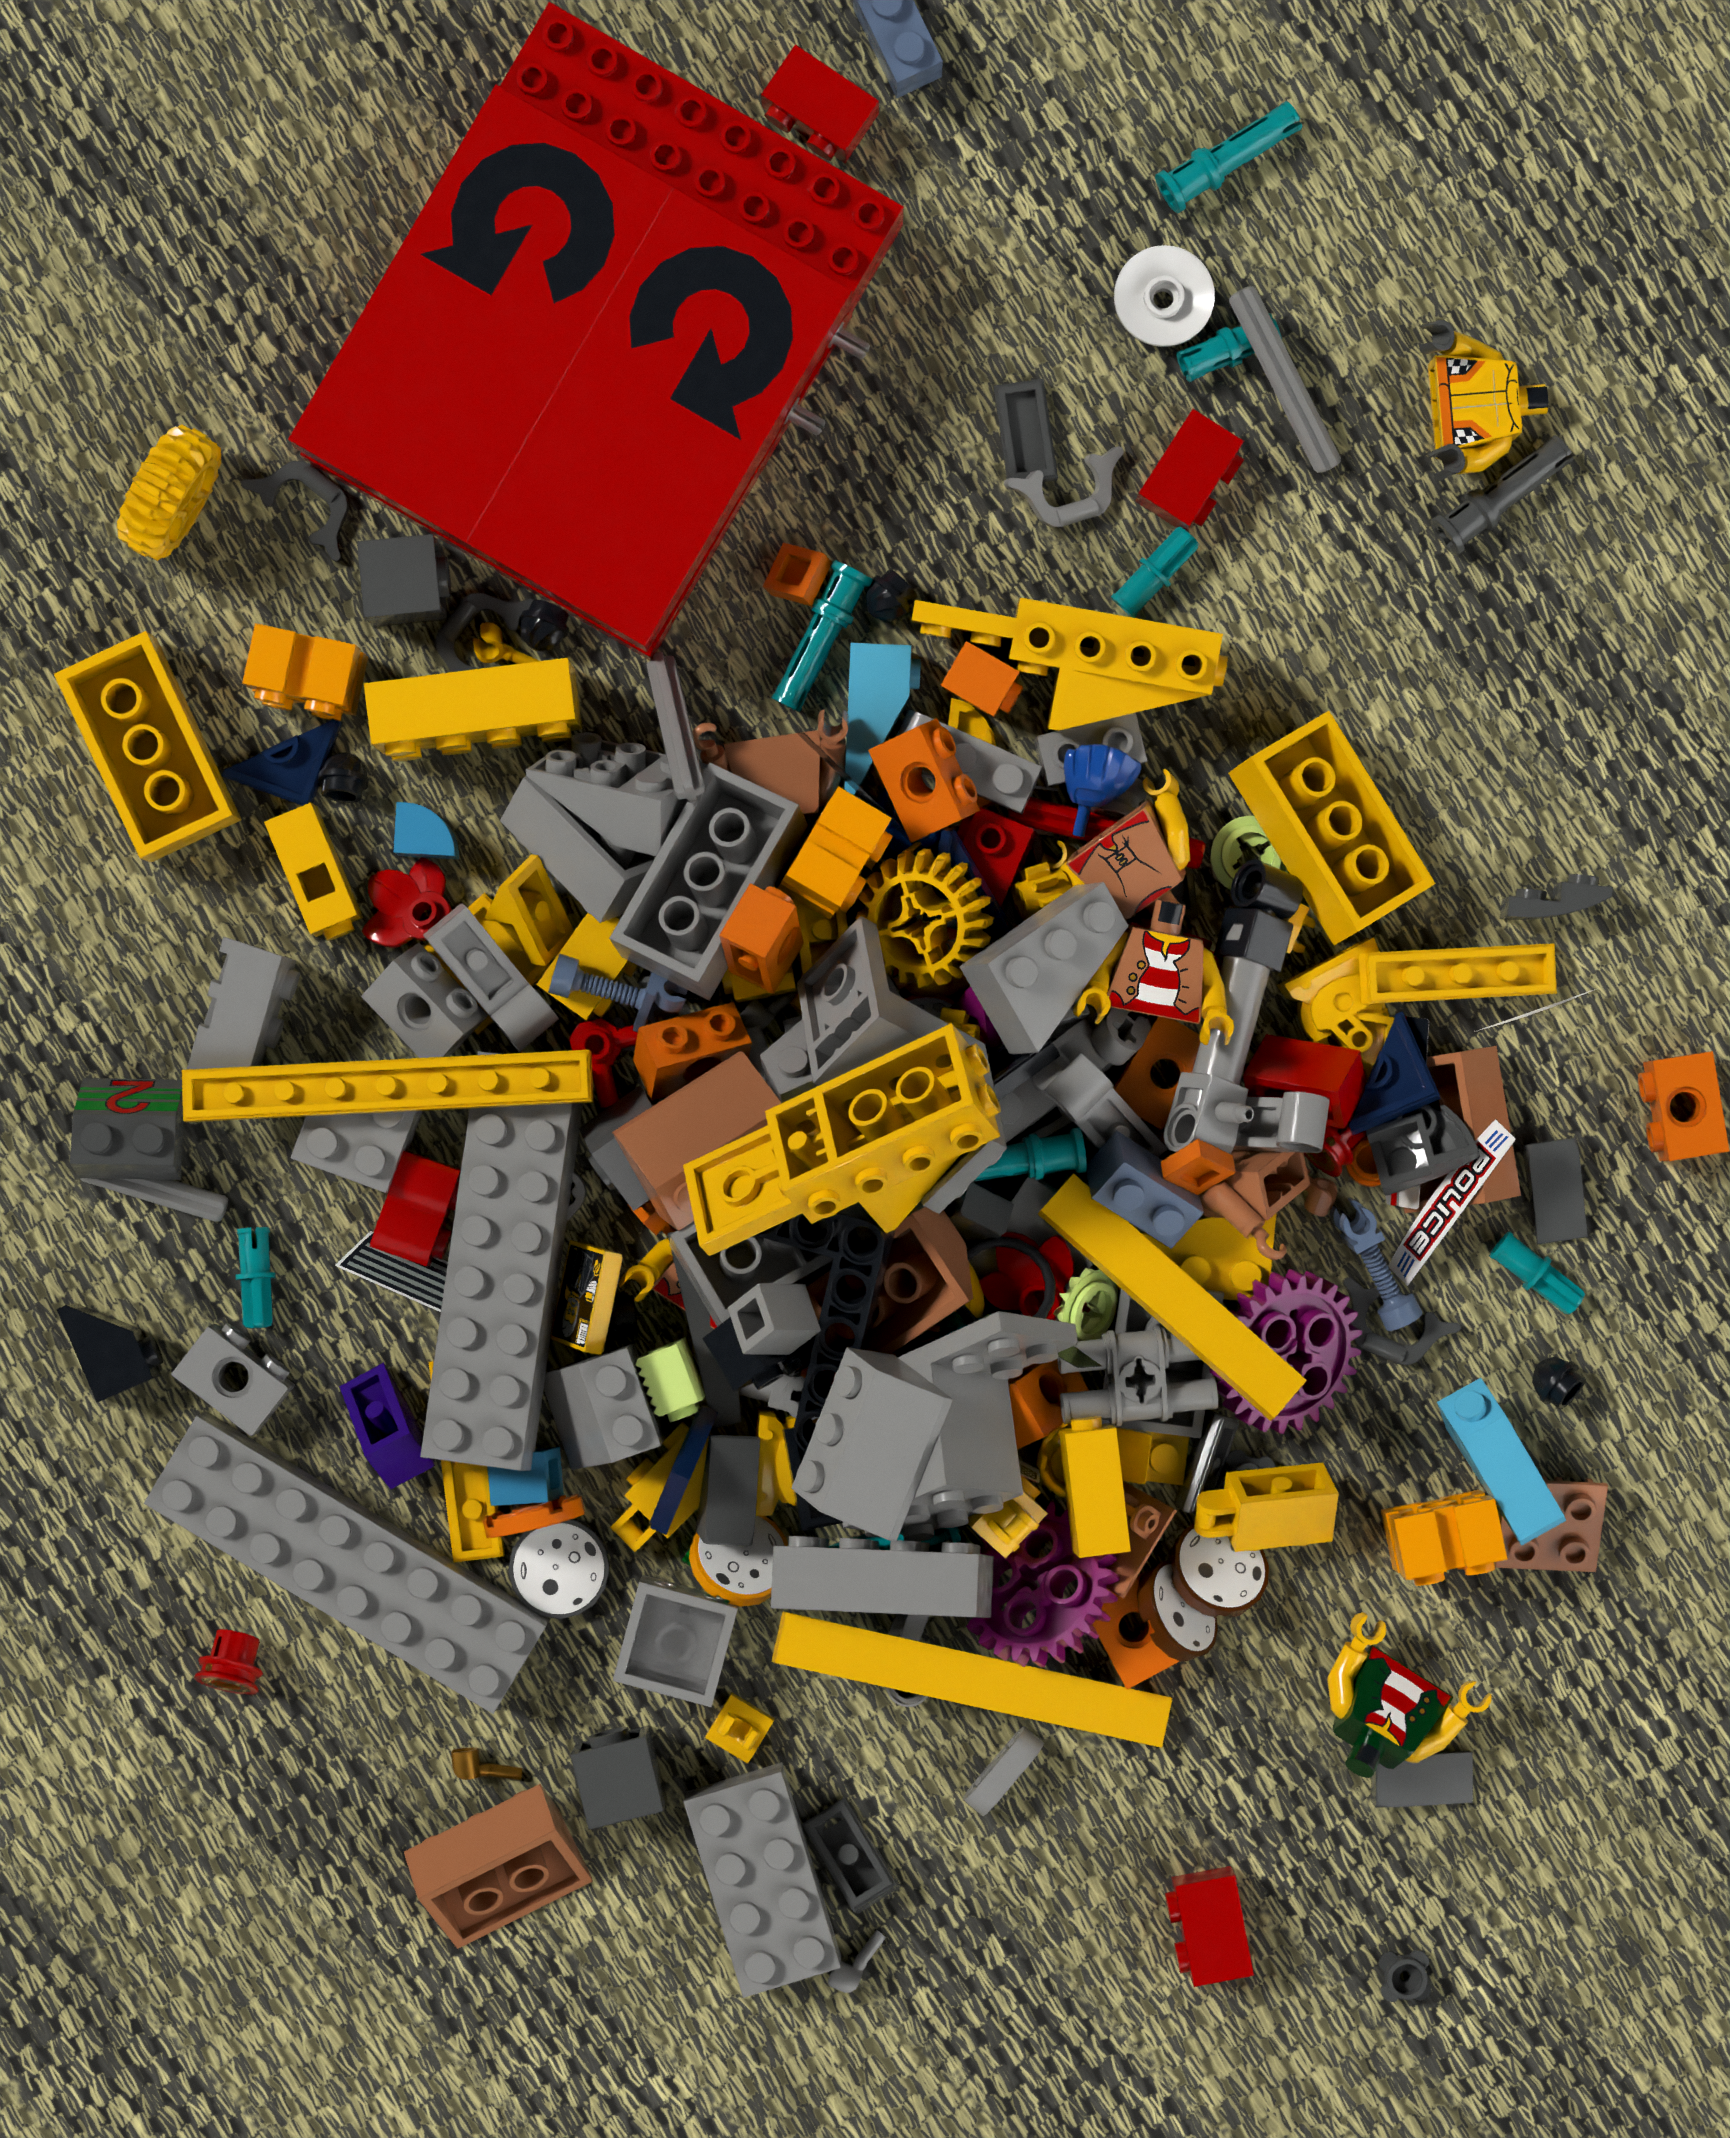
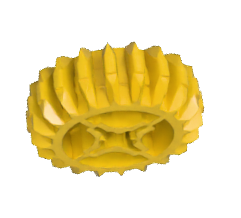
[117,424,221,561]
[855,848,994,988]

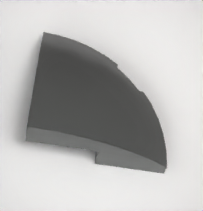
[1358,1099,1480,1196]

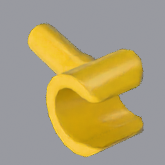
[473,622,540,664]

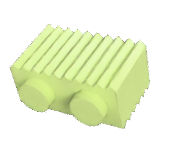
[635,1337,705,1422]

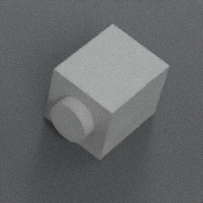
[727,1283,821,1355]

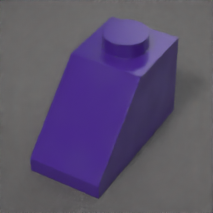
[339,1362,435,1490]

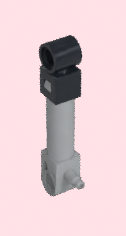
[1164,859,1303,1154]

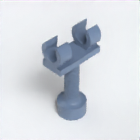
[548,953,688,1032]
[1330,1197,1423,1331]

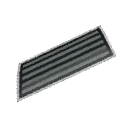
[335,1231,448,1312]

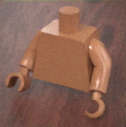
[692,709,849,849]
[1199,1150,1337,1260]

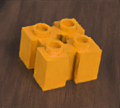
[242,623,368,721]
[777,786,893,920]
[1381,1490,1508,1586]

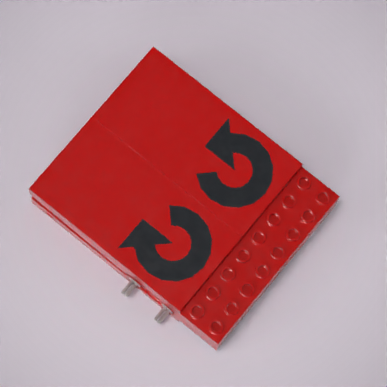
[288,2,904,661]

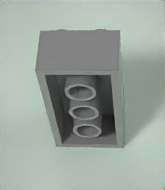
[609,763,808,1001]
[771,1536,994,1618]
[683,1762,841,1998]

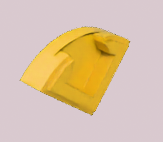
[948,698,996,746]

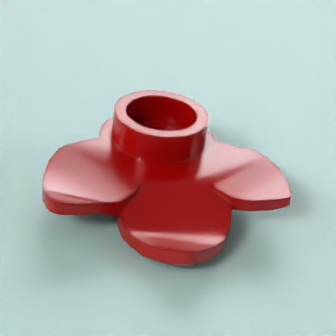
[362,857,452,948]
[979,1232,1074,1320]

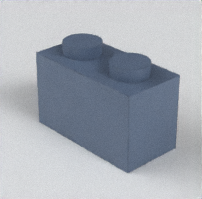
[853,0,943,98]
[1086,1130,1204,1249]

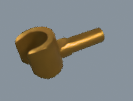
[451,1747,522,1780]

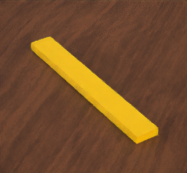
[182,1050,593,1122]
[771,1611,1172,1748]

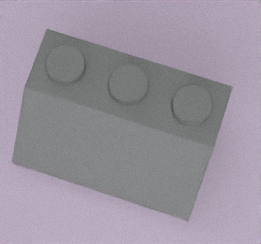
[500,776,656,923]
[791,1347,953,1541]

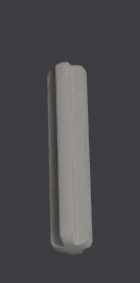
[80,1178,228,1222]

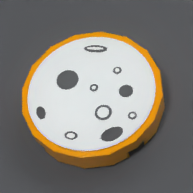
[689,1516,788,1607]

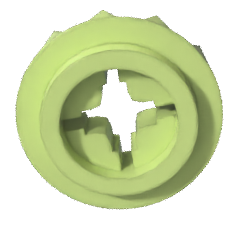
[1210,815,1288,891]
[1053,1268,1118,1341]

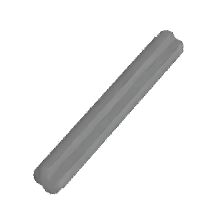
[1229,286,1341,473]
[647,652,705,803]

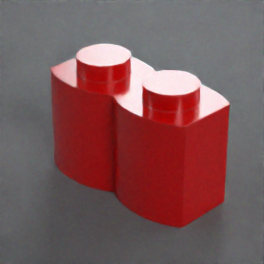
[369,1151,461,1267]

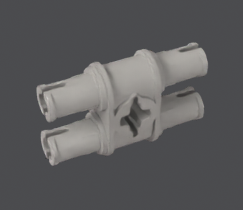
[1057,1326,1218,1426]

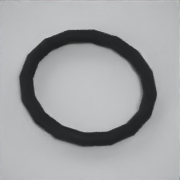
[956,1236,1056,1325]

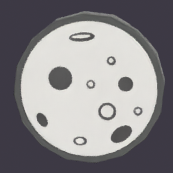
[508,1519,610,1619]

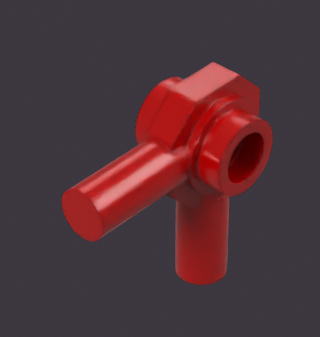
[569,1018,638,1108]

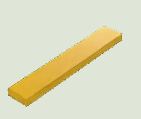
[1038,1173,1307,1421]

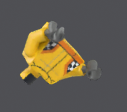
[1419,320,1548,481]

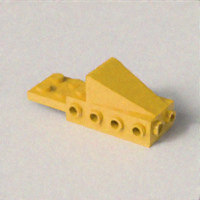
[912,598,1228,731]
[683,1023,1001,1256]

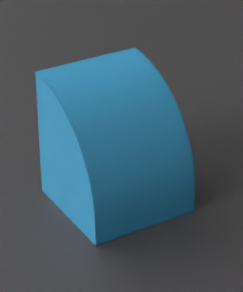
[394,802,459,859]
[487,1447,564,1506]

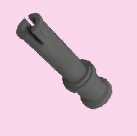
[1430,435,1574,556]

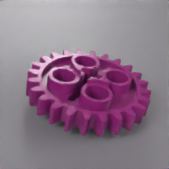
[1209,1269,1362,1434]
[966,1501,1120,1667]

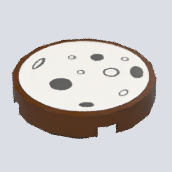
[1169,1523,1269,1618]
[1137,1560,1218,1662]

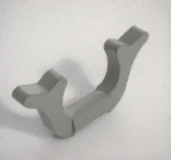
[1004,446,1124,527]

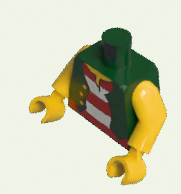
[1327,1612,1492,1778]

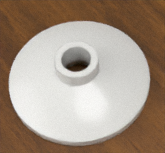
[1114,245,1215,347]

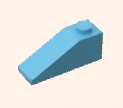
[844,643,921,796]
[1437,1378,1566,1546]

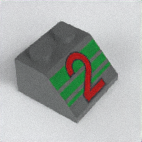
[70,1078,184,1180]

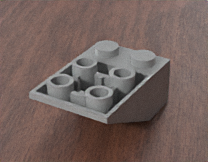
[526,732,709,856]

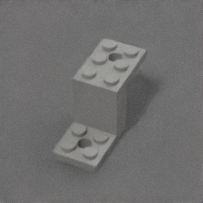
[797,916,1007,1214]
[842,1311,1078,1541]

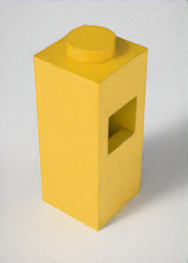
[264,802,363,941]
[1058,1416,1131,1558]

